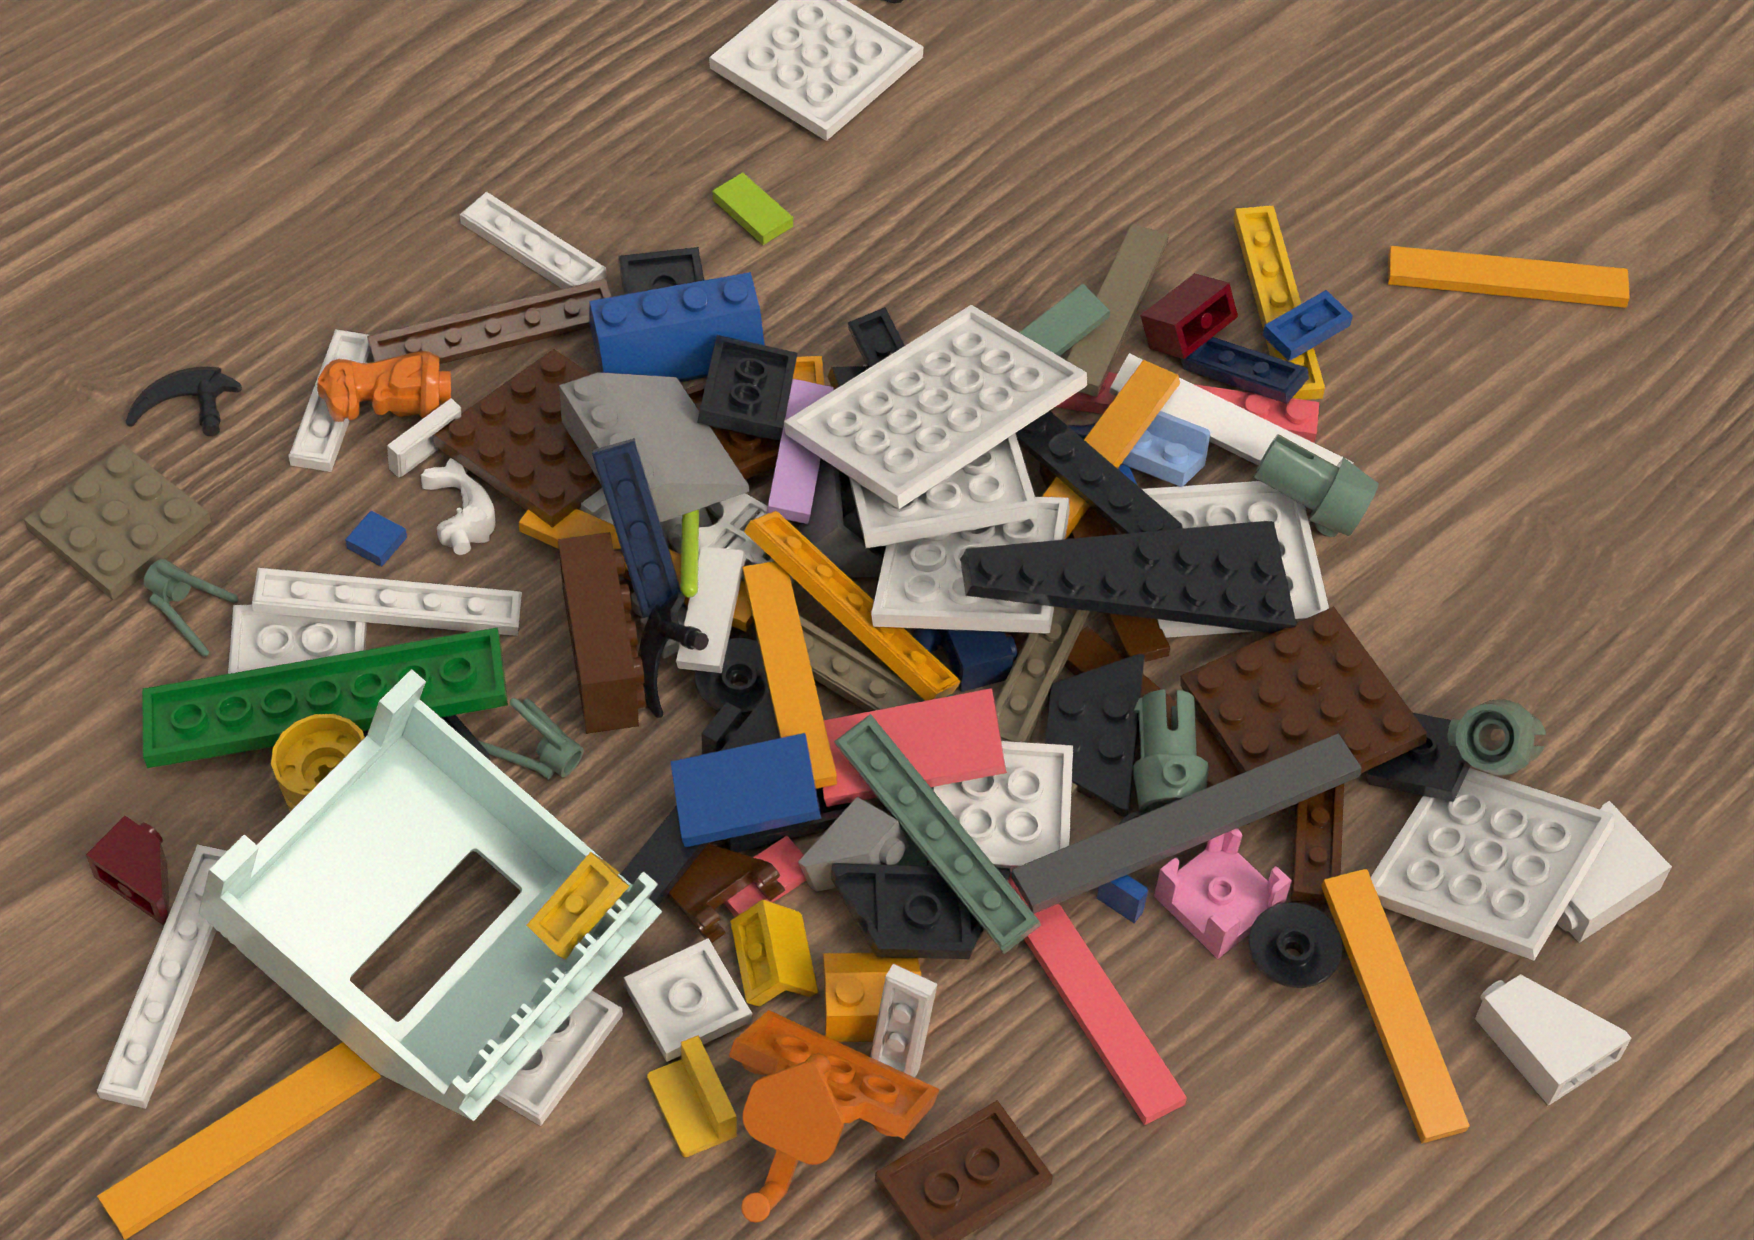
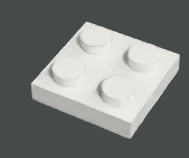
[624,938,752,1062]

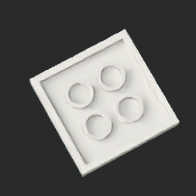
[929,741,1073,873]

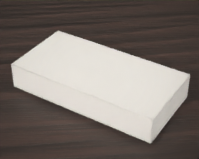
[387,398,461,478]

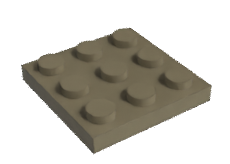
[24,444,211,600]

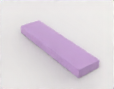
[766,379,834,524]

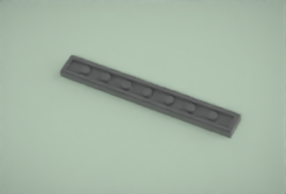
[1012,733,1362,914]

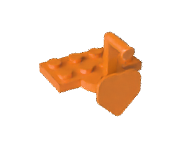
[728,1010,940,1223]

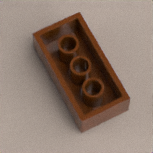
[558,532,646,734]

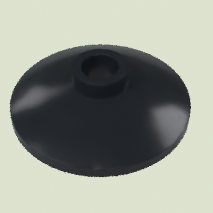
[695,638,769,715]
[1249,903,1343,988]

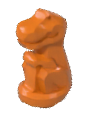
[317,351,451,422]

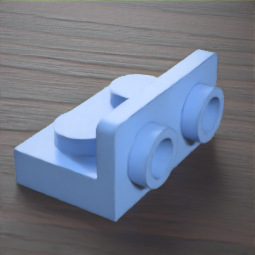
[1122,411,1210,487]

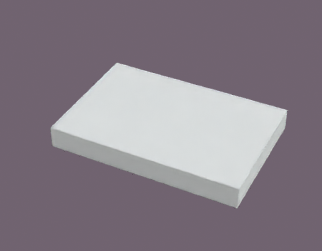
[228,605,367,674]
[494,990,623,1126]

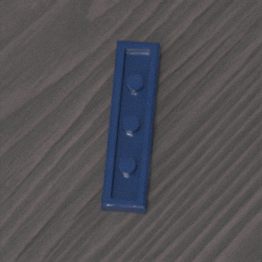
[592,438,685,618]

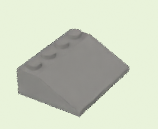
[559,372,749,522]

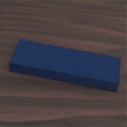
[1181,337,1309,404]

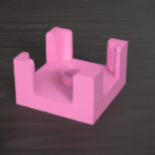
[1154,828,1292,959]

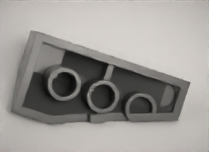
[799,458,886,577]

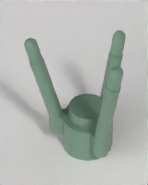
[144,559,238,657]
[478,698,584,780]

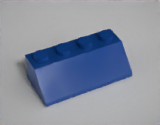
[589,272,765,382]

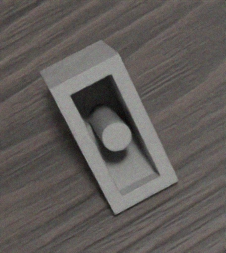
[798,797,909,892]

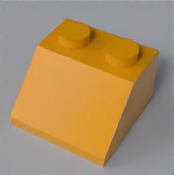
[823,953,921,1042]

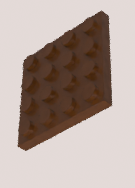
[433,349,602,528]
[1180,606,1427,816]

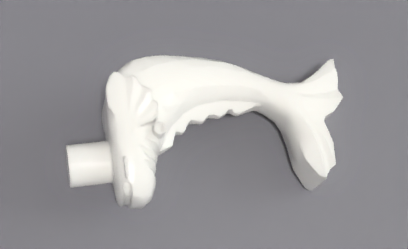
[420,458,495,555]

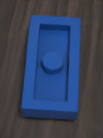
[1262,290,1353,361]

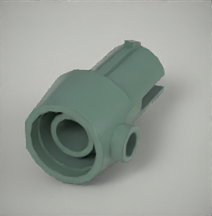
[1253,434,1379,537]
[1132,689,1209,813]
[1448,699,1546,775]

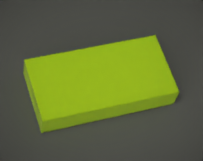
[712,172,793,245]

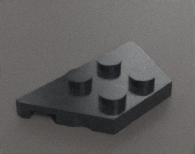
[1045,654,1145,816]
[830,864,1010,959]

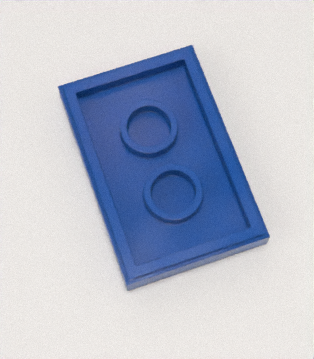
[671,733,821,847]

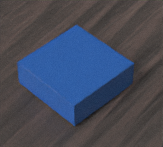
[345,511,407,567]
[1096,875,1148,923]

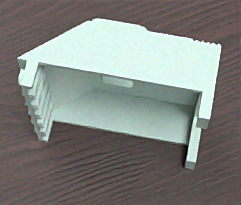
[199,669,663,1121]

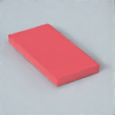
[823,688,1007,807]

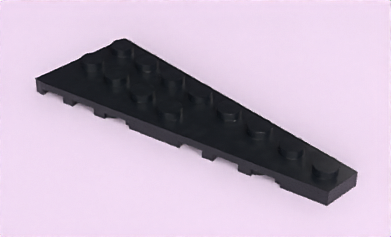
[960,521,1297,633]

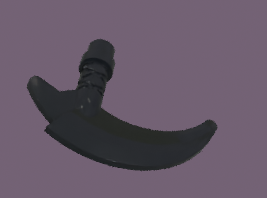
[126,366,242,436]
[638,593,709,718]

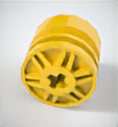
[271,714,365,812]

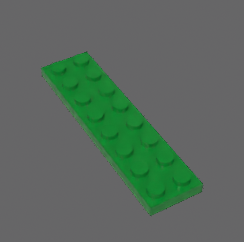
[142,627,508,769]

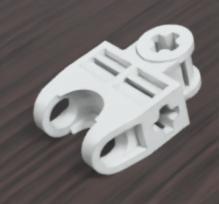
[668,493,795,584]

